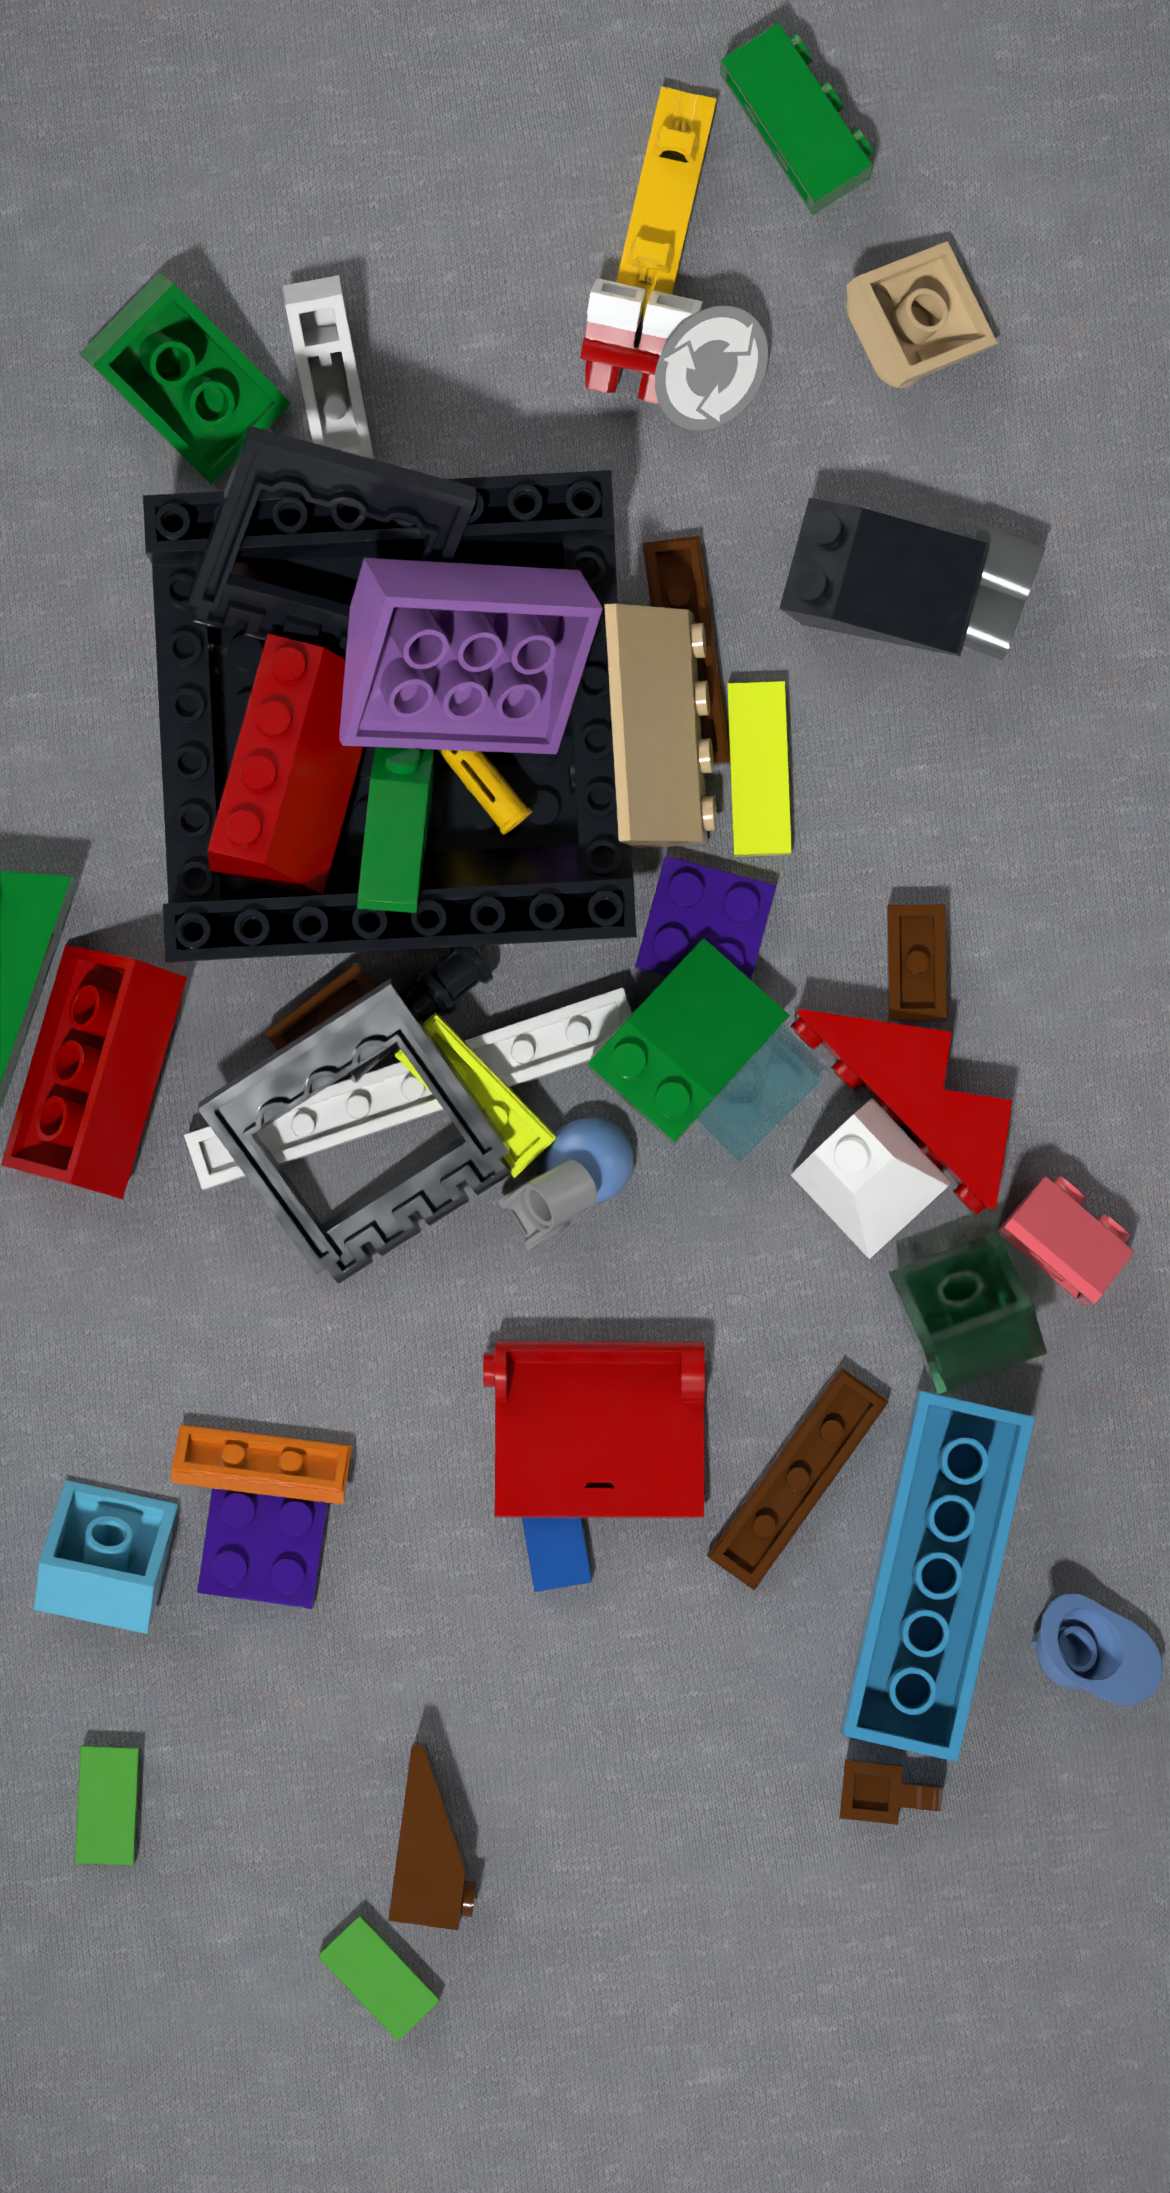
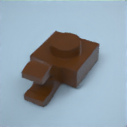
[839,1759,943,1825]

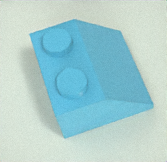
[34,1480,178,1634]

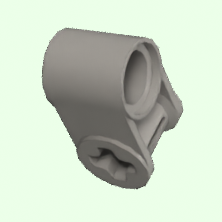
[497,1159,597,1251]

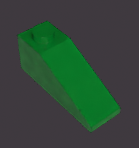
[357,747,434,913]

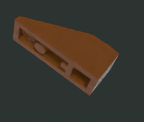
[388,1742,477,1930]

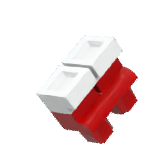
[580,278,703,404]

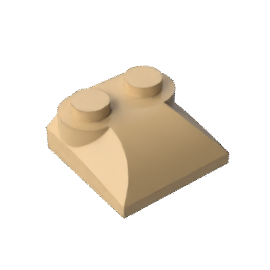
[846,241,998,388]

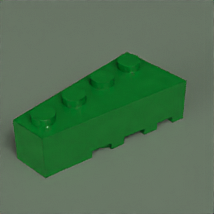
[0,871,79,1107]

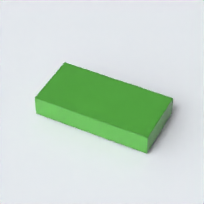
[75,1745,140,1866]
[317,1914,441,2041]

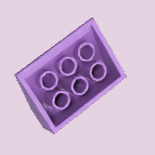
[339,558,603,754]

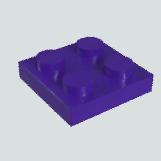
[635,856,776,980]
[197,1488,328,1609]

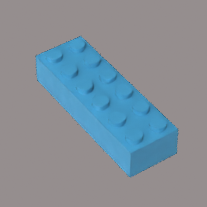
[840,1391,1035,1762]

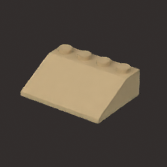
[604,604,717,849]

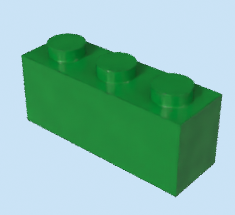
[720,22,875,215]

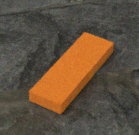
[171,1424,352,1505]

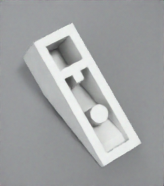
[283,275,374,459]

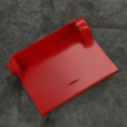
[483,1341,705,1519]

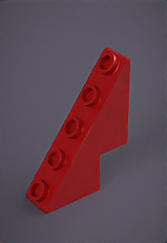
[790,1009,1012,1216]

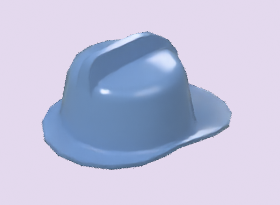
[1031,1594,1163,1706]

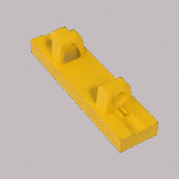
[616,86,717,319]

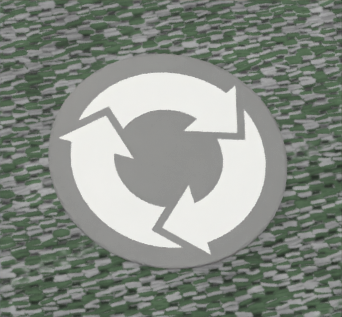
[655,305,768,431]

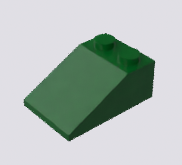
[79,272,291,484]
[587,938,790,1145]

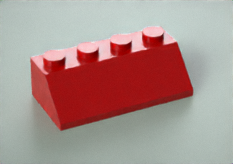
[207,634,364,896]
[1,944,187,1199]

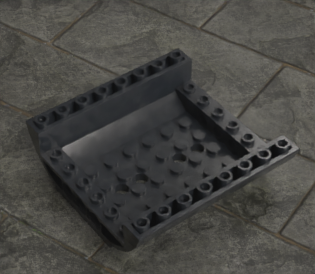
[143,470,637,963]

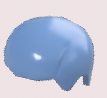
[542,1117,634,1205]

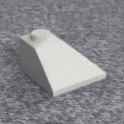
[791,1098,951,1259]

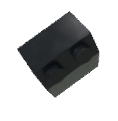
[779,498,990,657]

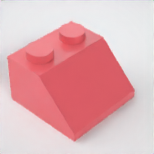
[996,1176,1134,1306]

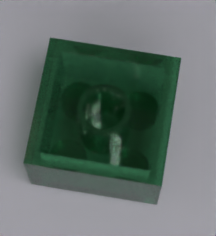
[889,1231,1047,1395]

